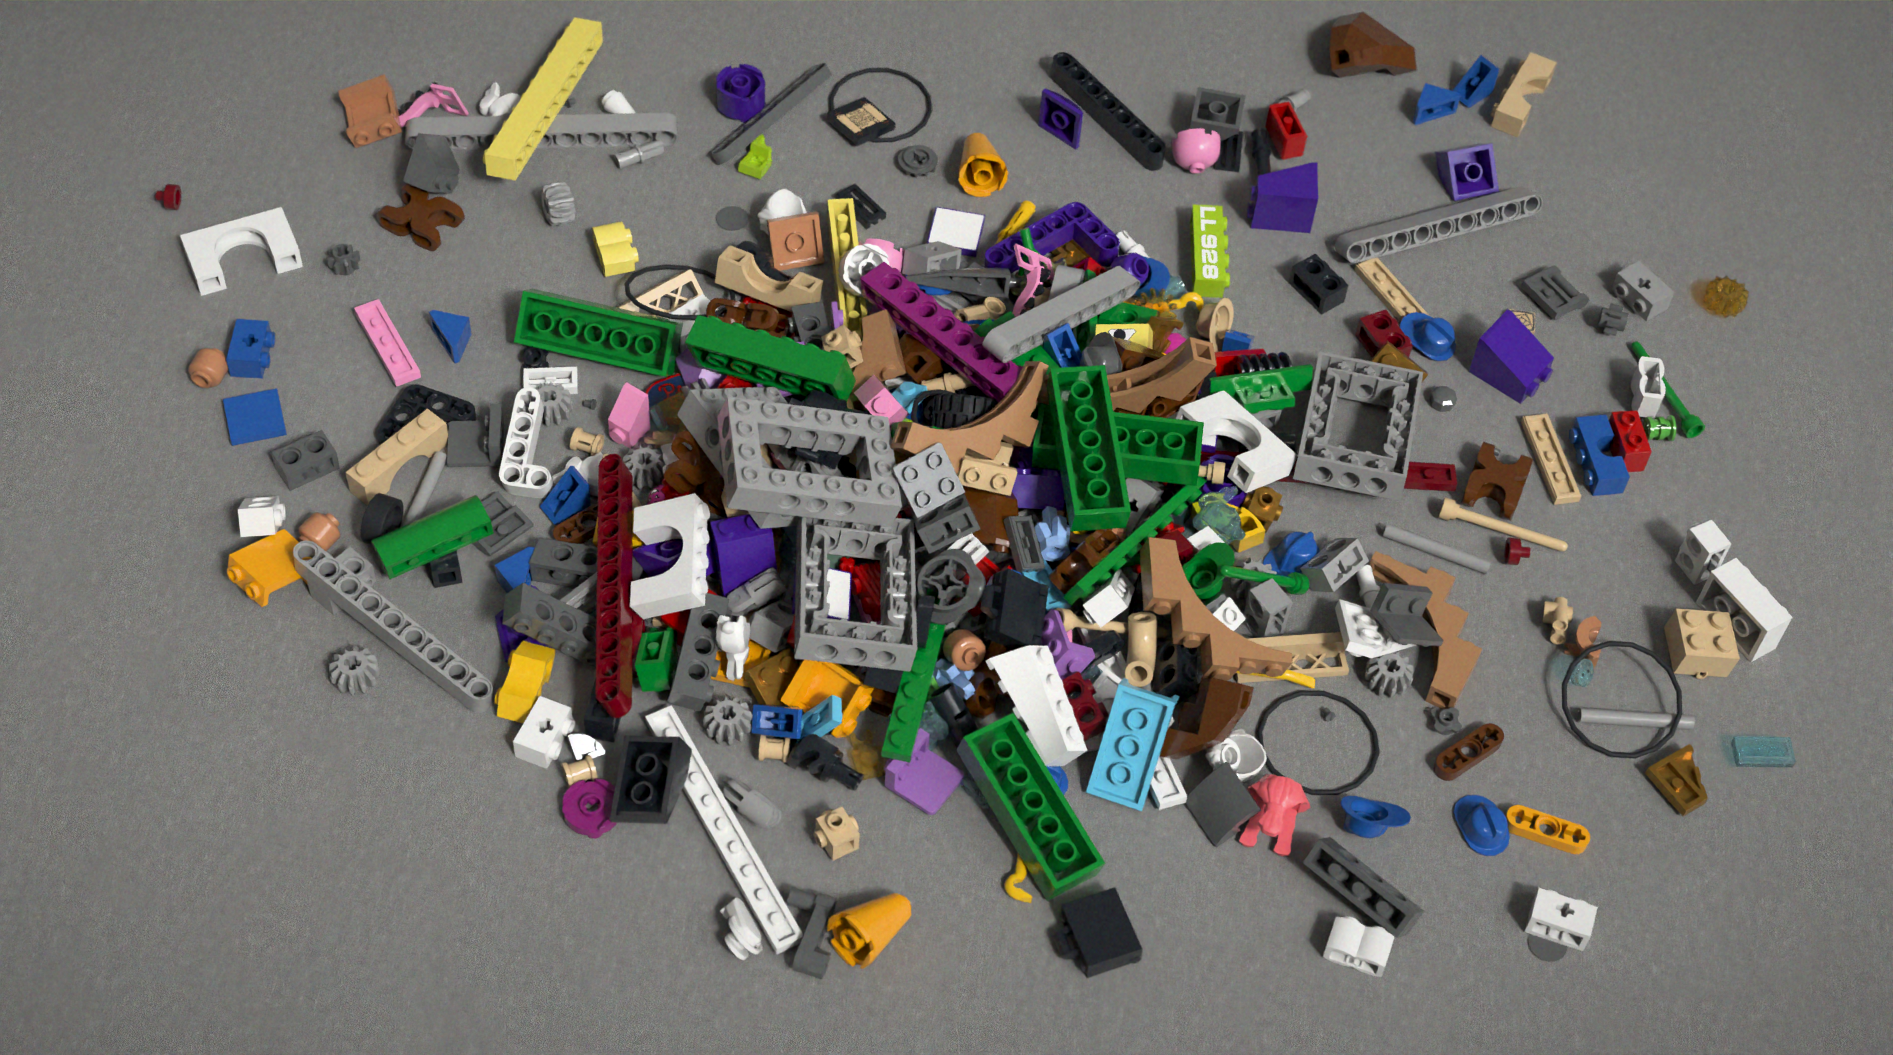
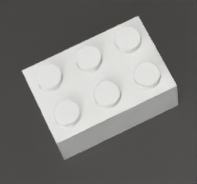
[1696,558,1792,662]

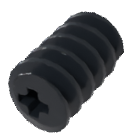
[1234,352,1292,375]

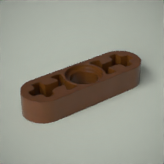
[553,502,598,544]
[1433,723,1504,781]

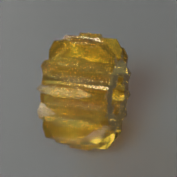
[1703,275,1749,318]
[1135,287,1178,319]

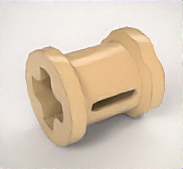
[570,427,604,456]
[759,735,790,763]
[561,754,598,788]

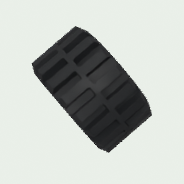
[931,394,999,429]

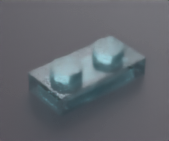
[1731,736,1796,768]

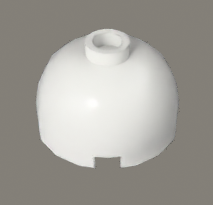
[838,244,892,297]

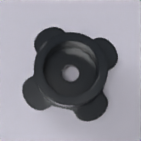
[522,347,549,370]

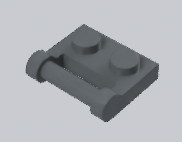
[1521,265,1589,320]

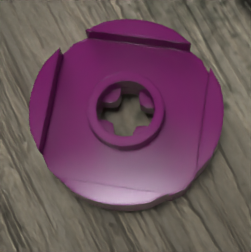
[562,779,617,839]

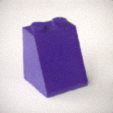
[1247,162,1318,233]
[1469,309,1554,404]
[710,514,777,598]

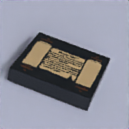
[826,97,896,146]

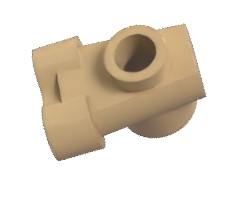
[1542,597,1573,645]

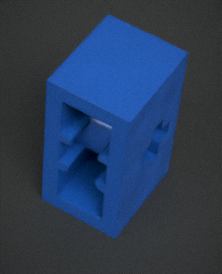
[226,319,275,379]

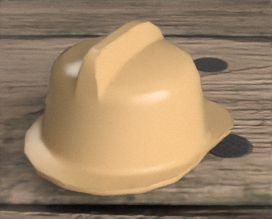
[1196,298,1234,352]

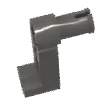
[787,887,837,979]

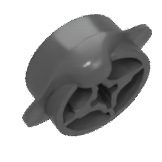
[915,549,986,625]

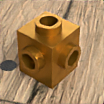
[1242,487,1283,533]

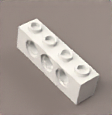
[1083,569,1135,628]

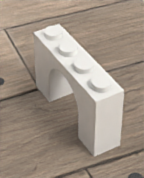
[180,207,303,296]
[1176,390,1298,493]
[630,493,710,619]

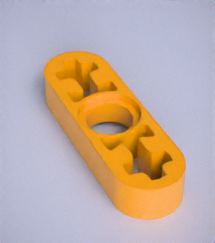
[1506,805,1590,854]

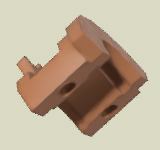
[1564,616,1601,672]

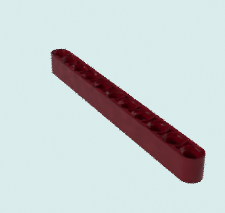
[596,454,633,718]

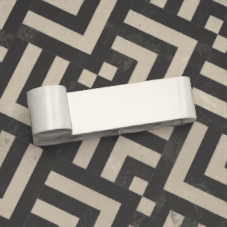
[499,387,554,499]

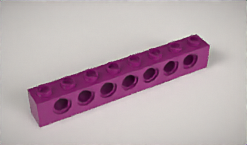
[860,262,1023,402]

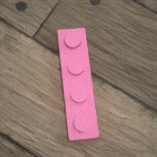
[354,299,421,387]

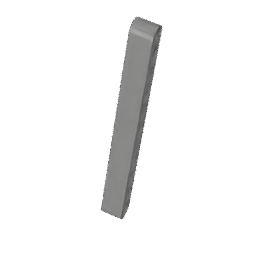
[405,113,678,150]

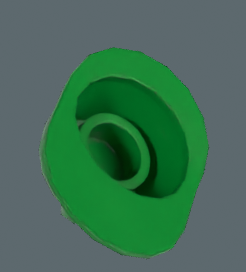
[1182,542,1235,599]

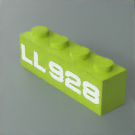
[1190,204,1230,298]

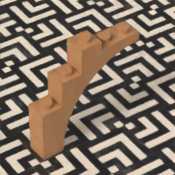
[847,309,906,414]
[1037,337,1217,413]
[890,361,1049,474]
[1139,537,1293,680]
[1369,551,1482,710]

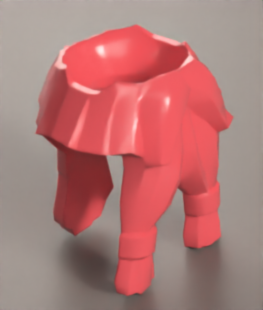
[1239,774,1310,857]

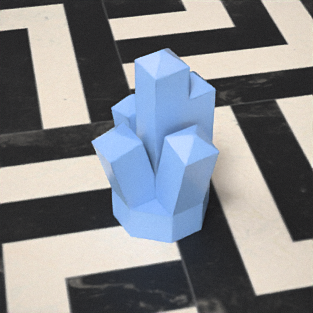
[1034,506,1070,562]
[933,659,976,700]

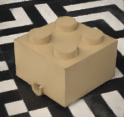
[1664,608,1740,679]

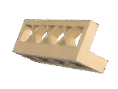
[617,269,704,318]
[1235,632,1349,683]

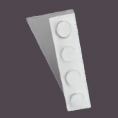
[986,645,1087,766]

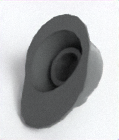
[1080,332,1122,375]

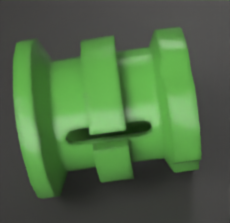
[1643,415,1676,441]

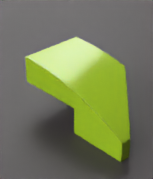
[738,134,772,179]

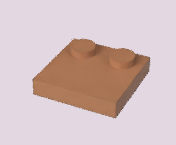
[767,212,824,271]

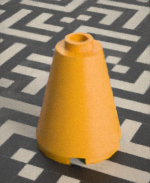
[958,133,1008,197]
[827,893,911,969]

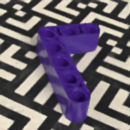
[984,202,1120,274]

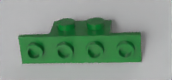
[1209,364,1313,414]

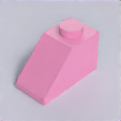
[854,375,909,432]
[608,383,651,449]

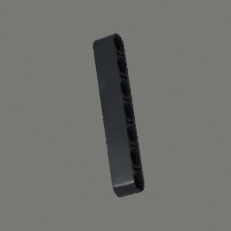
[1051,52,1166,171]

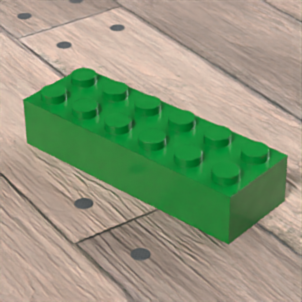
[514,289,683,377]
[685,315,856,403]
[1046,365,1131,531]
[1032,404,1204,486]
[956,713,1106,901]

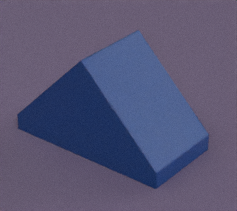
[1453,55,1500,108]
[1412,83,1460,125]
[429,310,472,364]
[1043,323,1082,368]
[1222,329,1255,352]
[540,466,591,525]
[495,547,535,593]
[752,704,802,739]

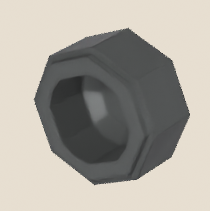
[1430,386,1457,412]

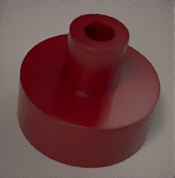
[156,184,181,210]
[1504,537,1530,565]

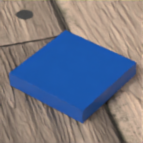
[223,388,287,446]

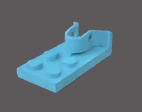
[1086,678,1179,811]

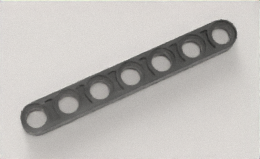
[712,63,831,164]

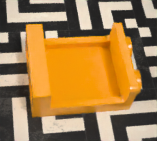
[227,529,312,607]
[780,660,874,738]

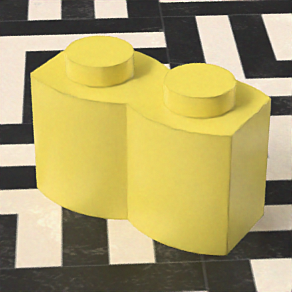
[592,221,639,277]

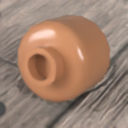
[188,348,228,388]
[298,512,340,551]
[943,629,986,671]

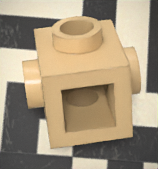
[821,324,863,368]
[813,807,860,861]

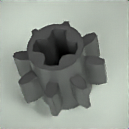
[327,244,360,275]
[1598,303,1628,336]

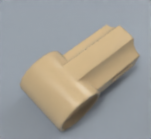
[954,297,1006,323]

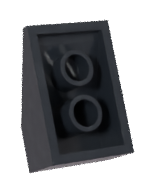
[609,736,692,824]

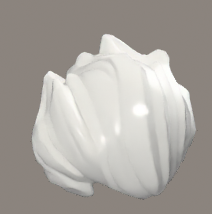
[757,189,807,235]
[1205,729,1267,783]

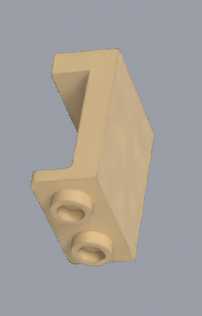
[957,442,1017,496]

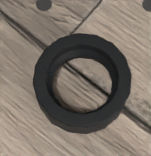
[360,493,403,545]

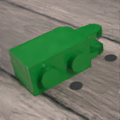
[635,626,678,692]

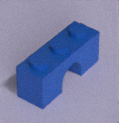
[1569,415,1630,496]

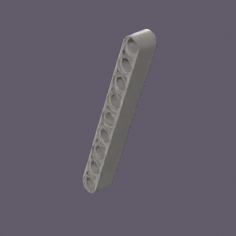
[1335,187,1543,263]
[982,265,1140,363]
[293,540,493,713]

